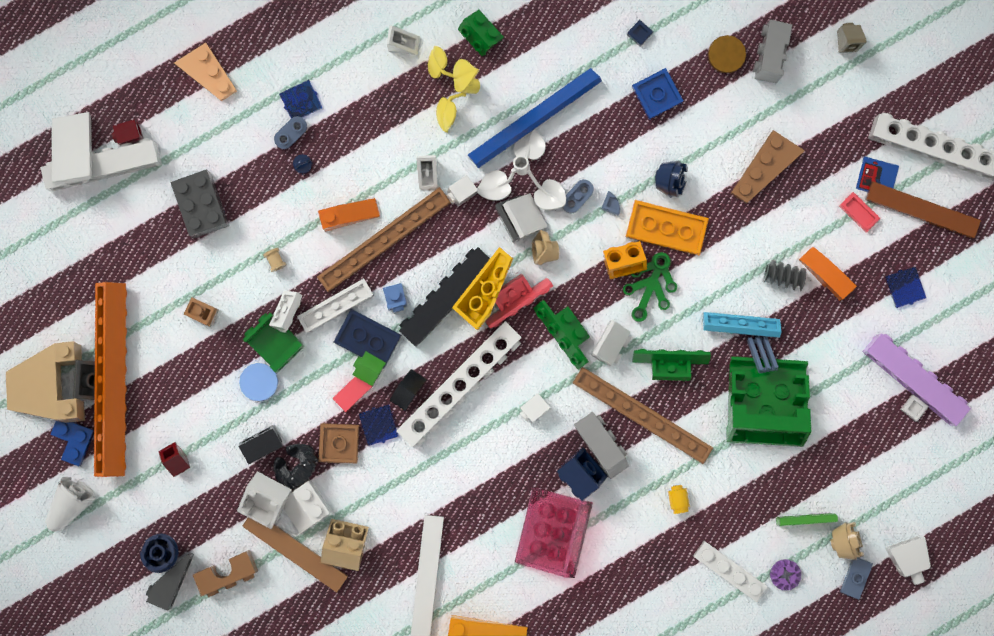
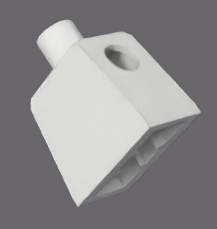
[885,535,930,585]

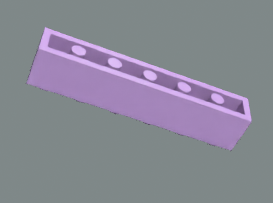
[862,333,971,426]

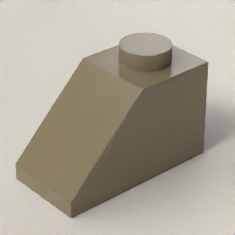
[837,22,867,53]

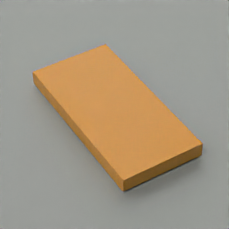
[625,200,709,256]

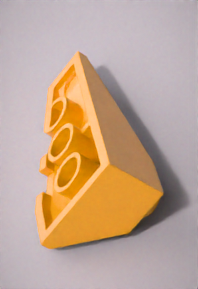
[448,615,528,636]

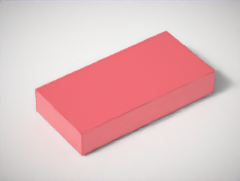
[839,192,881,232]
[332,377,374,412]

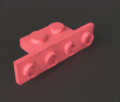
[485,273,553,329]

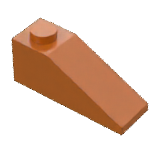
[318,198,380,232]

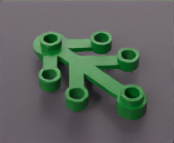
[623,252,677,322]

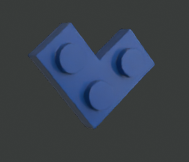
[50,421,94,466]

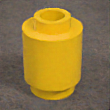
[668,485,690,514]

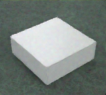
[900,395,929,422]

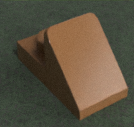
[184,297,219,327]

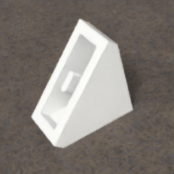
[387,25,420,55]
[416,155,438,189]

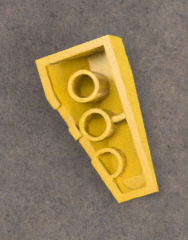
[452,247,513,330]

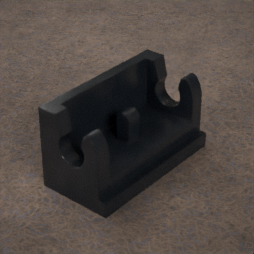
[238,425,283,465]

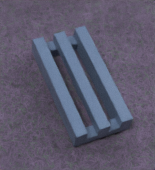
[747,336,778,373]

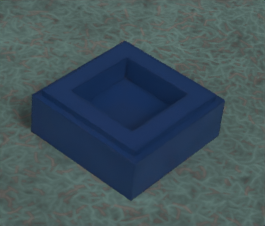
[626,19,653,47]

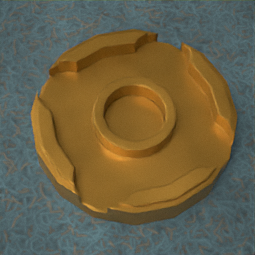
[708,35,746,73]

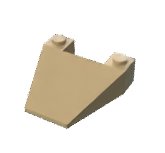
[6,341,85,423]

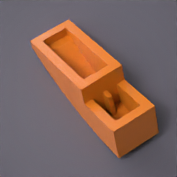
[798,247,857,301]

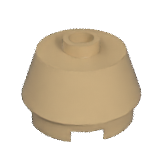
[831,522,864,560]

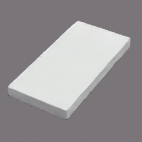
[52,112,92,186]

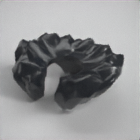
[273,443,318,489]

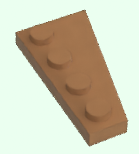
[730,130,805,204]

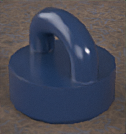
[293,154,313,174]

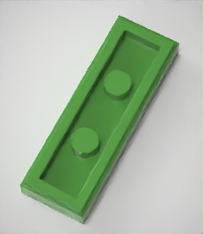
[776,513,838,526]

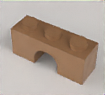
[193,550,258,597]

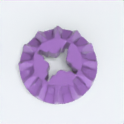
[770,559,802,590]

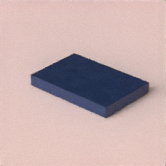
[333,309,402,369]

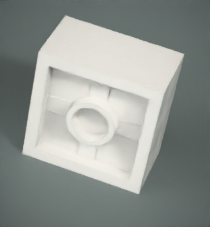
[237,471,292,529]

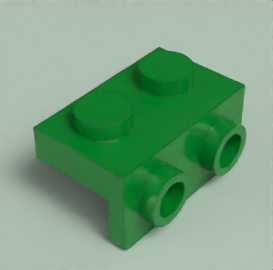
[458,10,504,56]

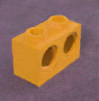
[603,241,647,279]

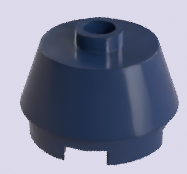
[655,160,688,198]
[140,534,179,573]

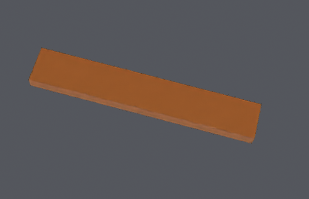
[865,181,981,239]

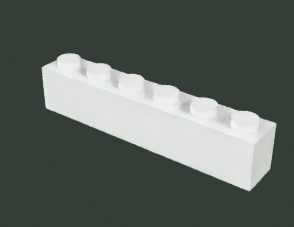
[40,138,162,192]

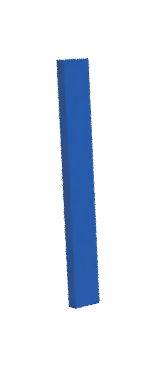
[468,68,602,168]

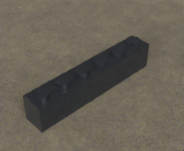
[399,247,490,348]

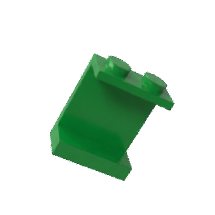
[243,313,305,373]

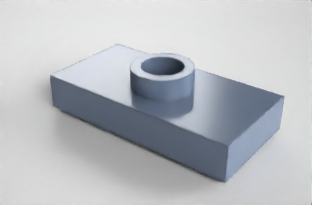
[840,558,873,600]

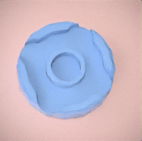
[239,363,279,401]

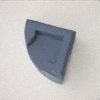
[601,191,620,216]

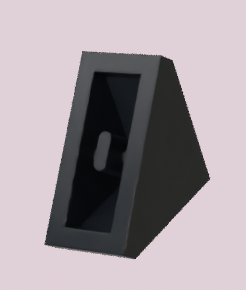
[390,369,427,411]

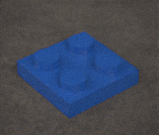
[632,68,683,120]

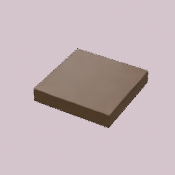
[319,423,359,464]

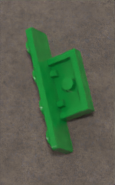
[533,300,590,369]
[632,349,711,381]

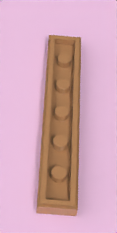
[242,517,348,593]

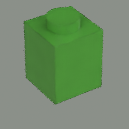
[352,352,386,386]

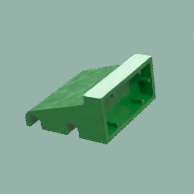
[726,357,812,447]

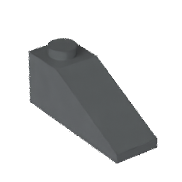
[146,553,194,611]

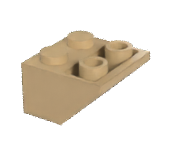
[321,519,369,571]

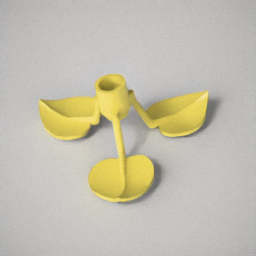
[428,46,480,133]

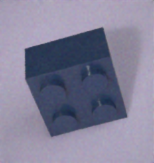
[557,447,608,501]

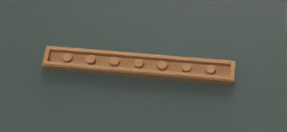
[317,187,451,293]
[572,367,713,464]

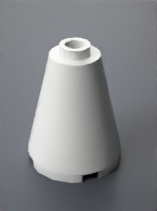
[45,477,95,532]

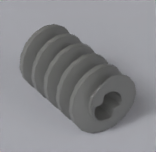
[763,260,806,292]

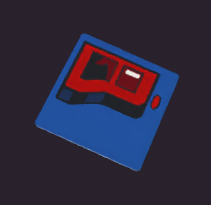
[856,157,899,192]

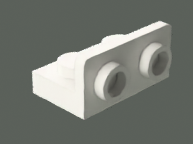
[269,290,303,333]

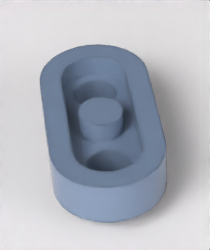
[274,116,307,149]
[562,179,594,213]

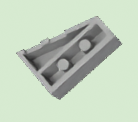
[753,19,792,84]
[574,411,629,479]

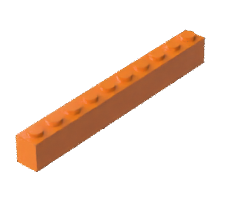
[94,282,127,477]

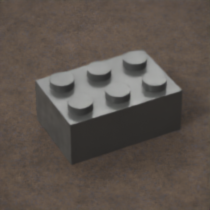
[170,169,230,239]

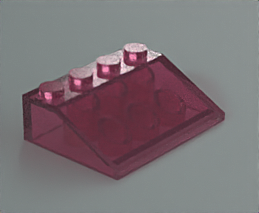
[514,487,593,578]

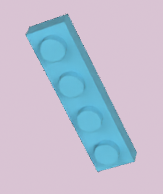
[703,312,781,338]

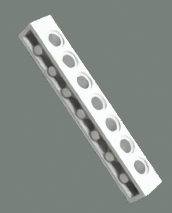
[868,113,994,181]
[396,321,522,447]

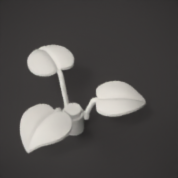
[477,128,566,210]

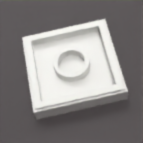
[502,194,548,239]

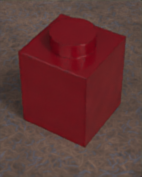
[112,119,144,145]
[158,442,191,477]

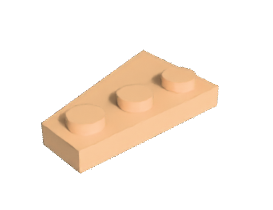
[174,43,237,101]

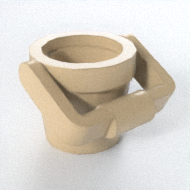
[531,230,559,265]

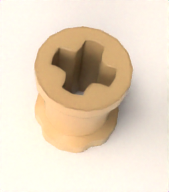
[263,248,287,272]

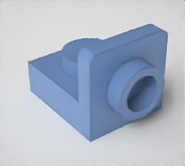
[383,283,407,313]

